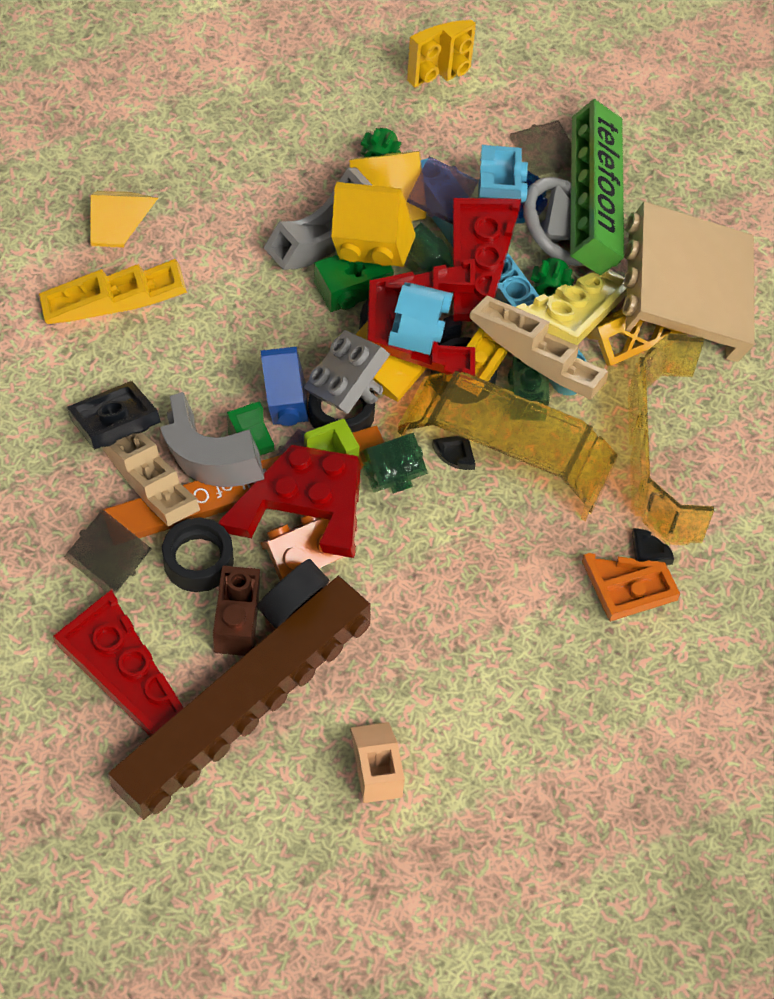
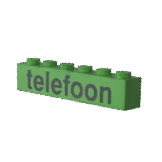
[570,99,624,276]

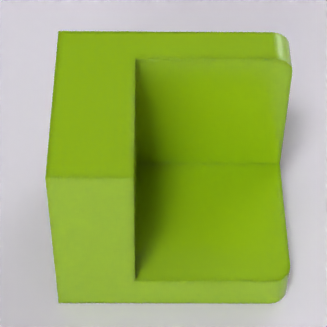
[304,418,360,458]

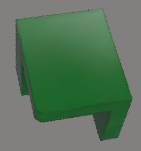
[227,402,275,456]

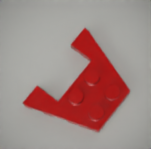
[367,259,475,382]
[218,445,361,558]

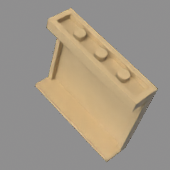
[623,201,755,362]

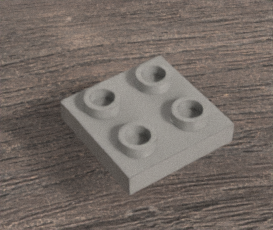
[303,330,390,414]

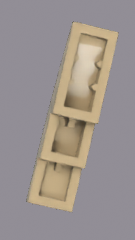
[470,296,609,400]
[101,433,200,526]

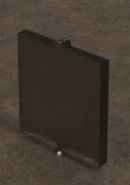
[510,120,572,178]
[64,509,152,594]

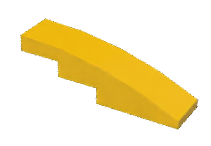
[39,259,187,324]

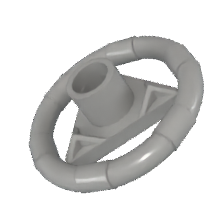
[523,177,583,266]

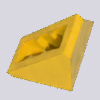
[90,191,158,247]

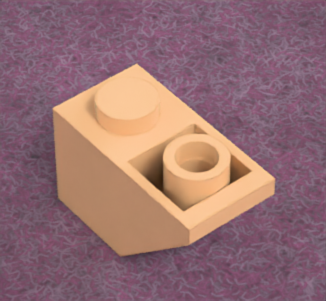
[350,722,405,803]

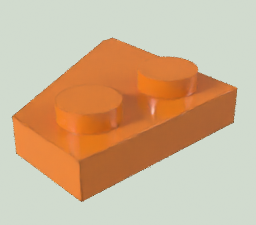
[582,553,680,622]

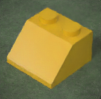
[331,182,416,267]

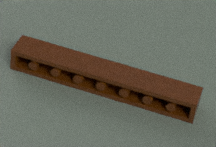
[108,575,371,820]

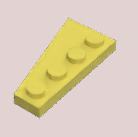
[516,270,627,345]

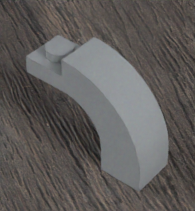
[264,168,372,270]
[161,392,265,487]

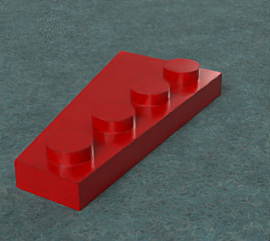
[453,198,521,321]
[53,589,184,737]

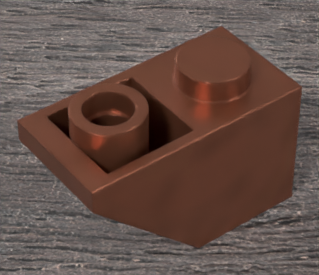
[213,566,260,656]

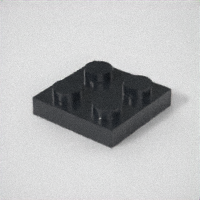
[67,381,161,450]

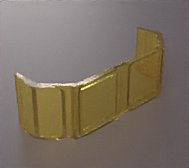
[627,333,714,545]
[397,371,618,521]

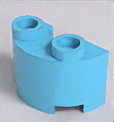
[478,145,528,203]
[388,282,453,355]

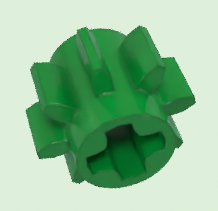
[360,128,402,157]
[530,258,575,297]

